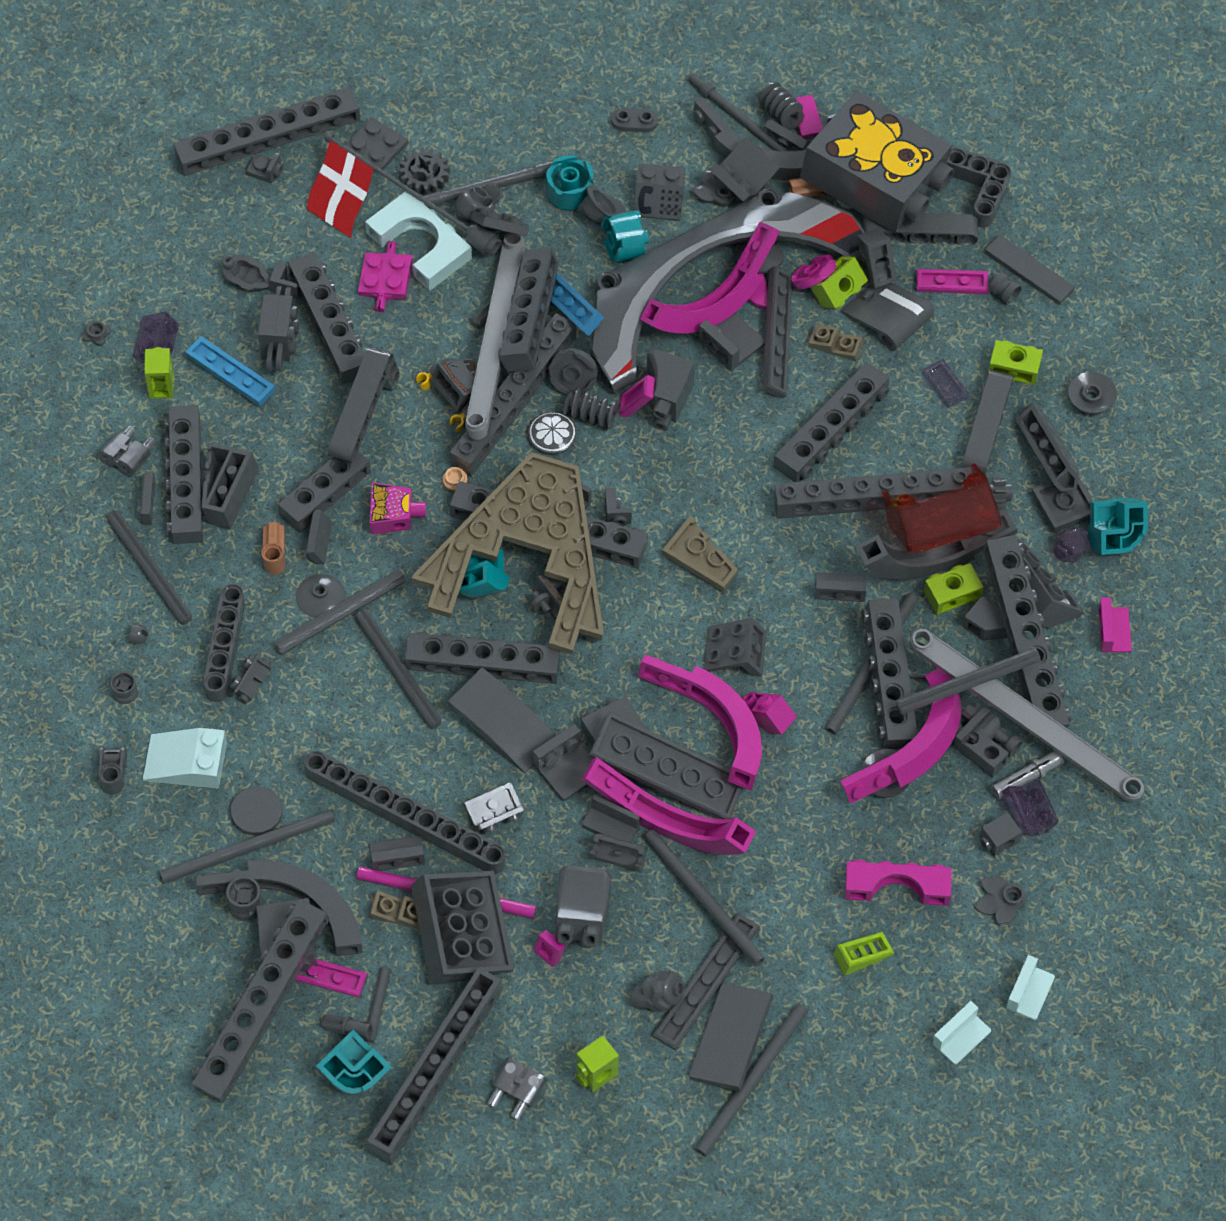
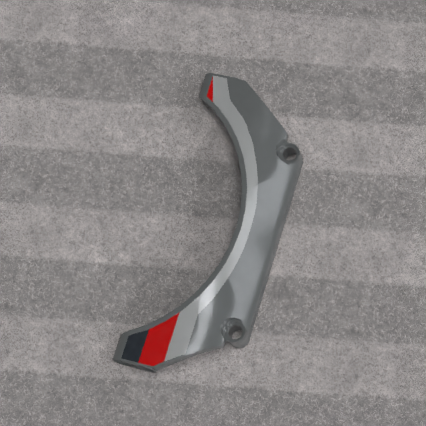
[590,188,865,394]

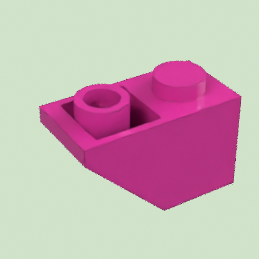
[742,692,797,735]

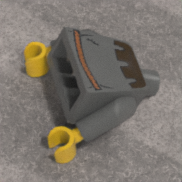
[416,358,477,432]

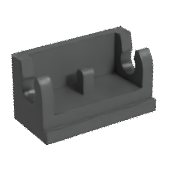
[590,833,648,872]

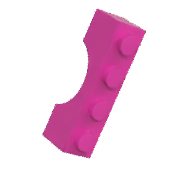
[845,860,951,906]

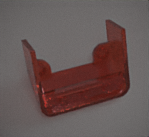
[882,463,1002,553]

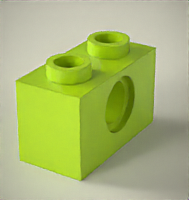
[810,256,868,309]
[988,340,1043,385]
[924,563,984,615]
[576,1035,619,1092]

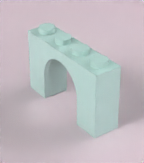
[365,191,472,291]

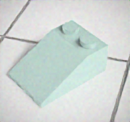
[143,728,227,789]

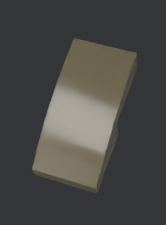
[808,324,864,362]
[368,890,420,929]

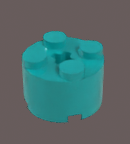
[546,155,594,210]
[601,210,649,263]

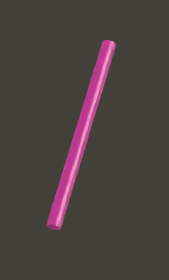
[357,866,536,919]

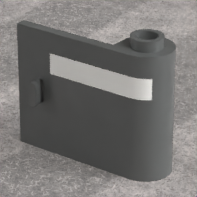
[841,283,934,351]

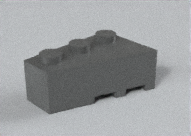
[202,443,259,529]

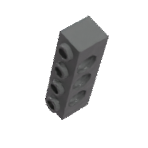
[278,451,371,533]

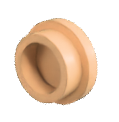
[443,467,467,491]

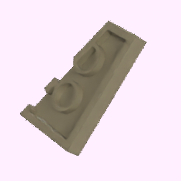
[662,515,738,592]

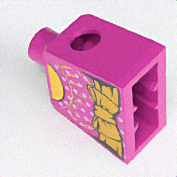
[370,483,426,534]

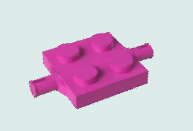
[358,241,413,313]

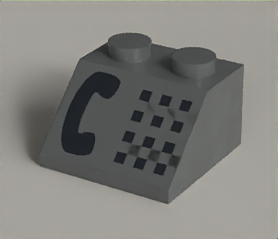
[634,163,685,221]

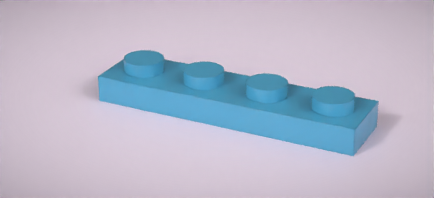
[551,273,604,336]
[185,336,275,407]

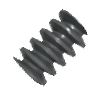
[758,81,804,130]
[563,387,617,430]

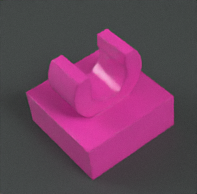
[534,930,565,967]

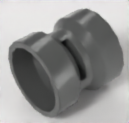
[988,272,1022,305]
[110,671,138,704]

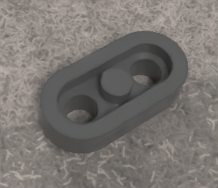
[612,108,658,132]

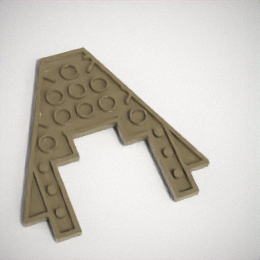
[411,452,604,654]

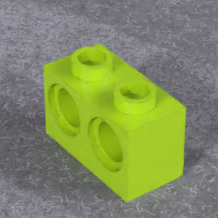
[145,347,174,399]

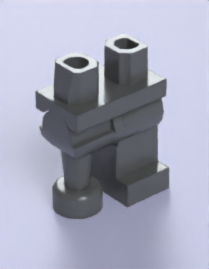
[953,704,1023,778]

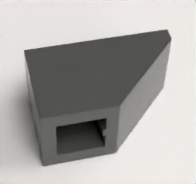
[963,596,1008,641]

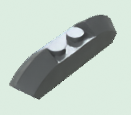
[1015,402,1079,491]

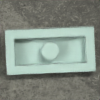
[1007,955,1055,1020]
[932,1001,991,1065]

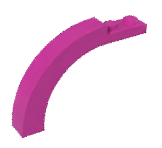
[640,221,780,334]
[638,654,762,791]
[840,669,962,804]
[581,757,756,855]

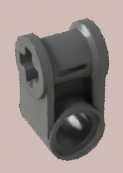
[99,746,127,795]

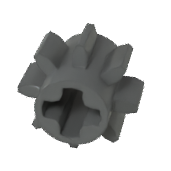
[985,477,1012,508]

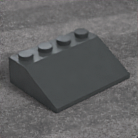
[411,871,514,985]

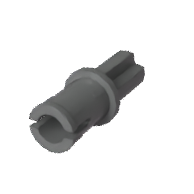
[321,1014,374,1040]

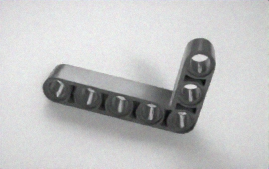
[947,146,1011,228]
[328,346,400,463]

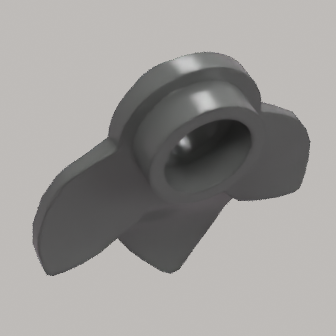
[692,169,736,206]
[975,877,1026,924]

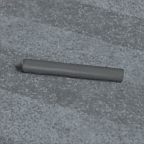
[364,967,391,1043]

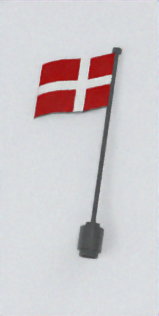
[307,133,502,256]

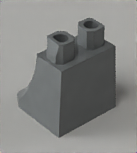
[647,349,694,431]
[555,865,612,947]

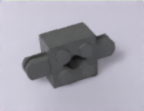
[258,286,299,372]

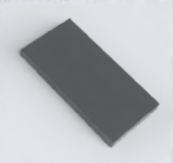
[689,983,773,1091]

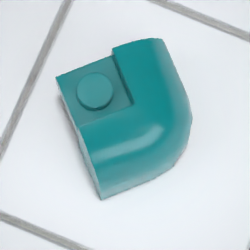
[1087,497,1148,555]
[459,549,510,598]
[315,1030,392,1094]

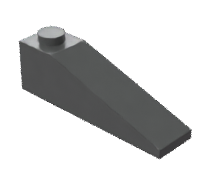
[1011,538,1084,628]

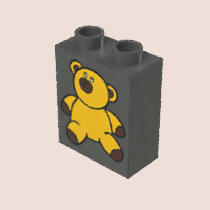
[800,90,955,233]

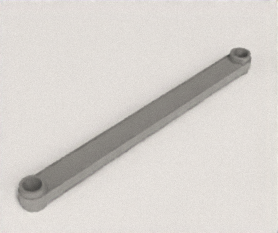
[465,233,525,440]
[910,629,1144,802]

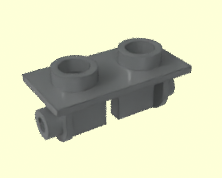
[229,651,271,704]

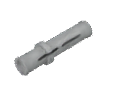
[991,750,1064,800]

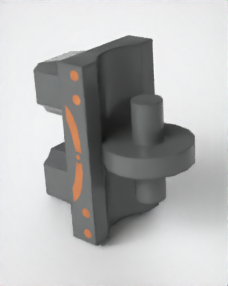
[531,573,564,620]

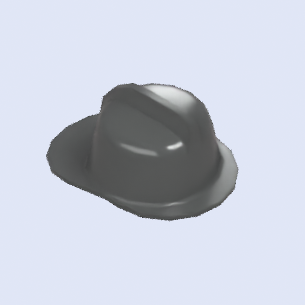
[578,185,627,224]

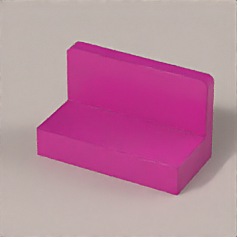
[1098,598,1132,652]

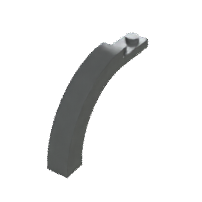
[693,97,806,181]
[856,509,1018,580]
[196,860,363,956]

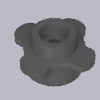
[83,321,111,346]

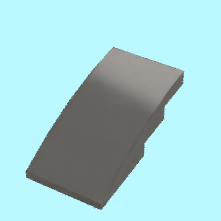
[448,668,556,773]

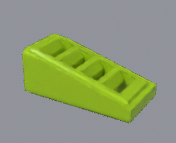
[833,932,894,976]

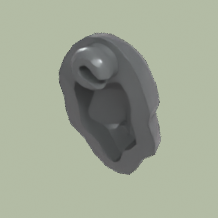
[222,255,270,291]

